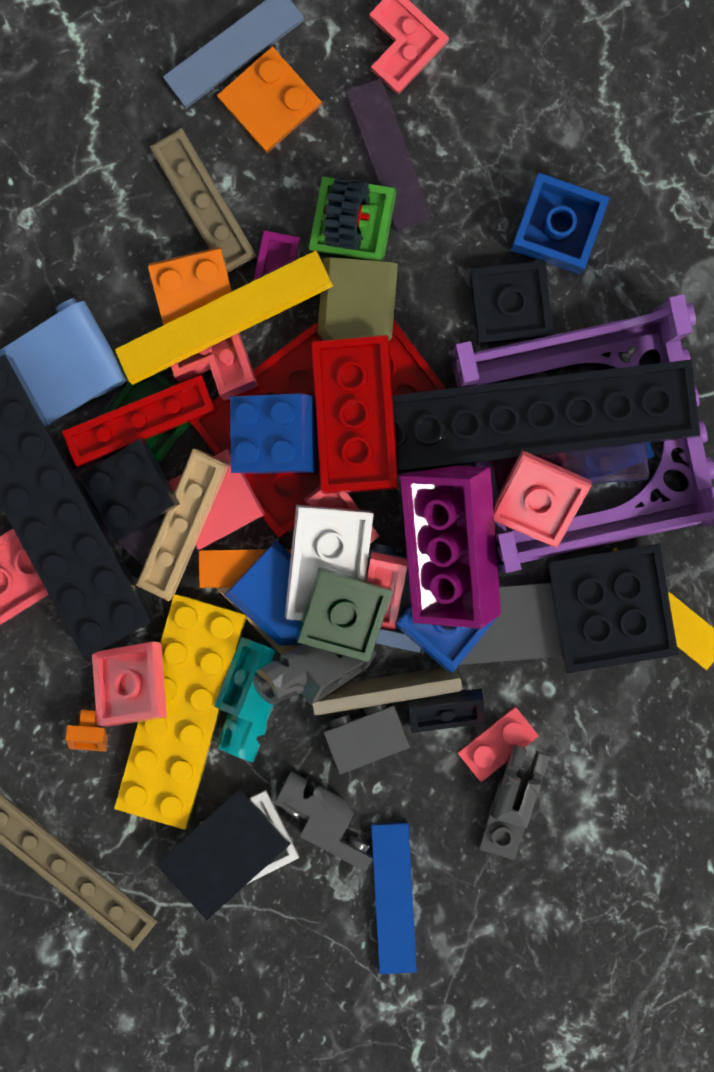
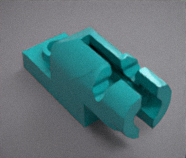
[214,637,276,763]

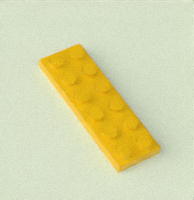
[114,594,247,830]

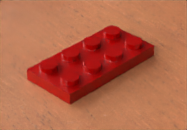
[312,335,399,494]

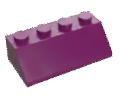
[400,466,501,629]

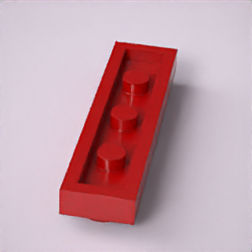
[62,375,216,467]

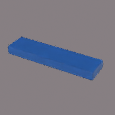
[371,822,417,974]

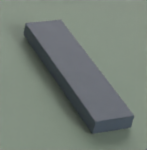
[163,0,305,109]

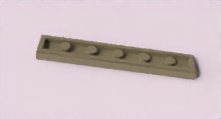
[0,792,158,951]

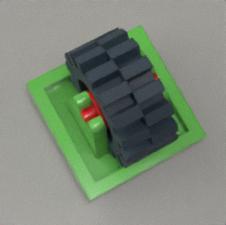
[309,176,397,262]

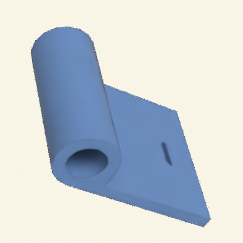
[0,298,128,425]

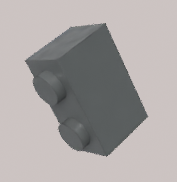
[324,703,410,775]

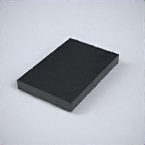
[156,787,291,920]

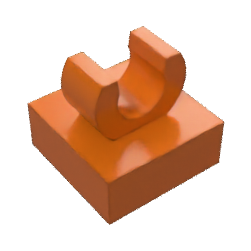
[65,710,108,752]

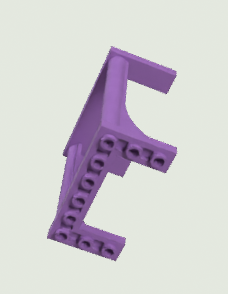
[450,294,714,573]

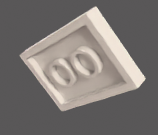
[285,505,373,620]

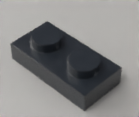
[408,688,485,733]

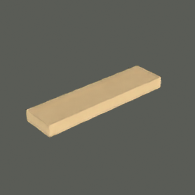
[136,448,230,601]

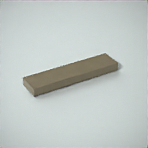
[150,128,257,275]
[312,667,463,715]

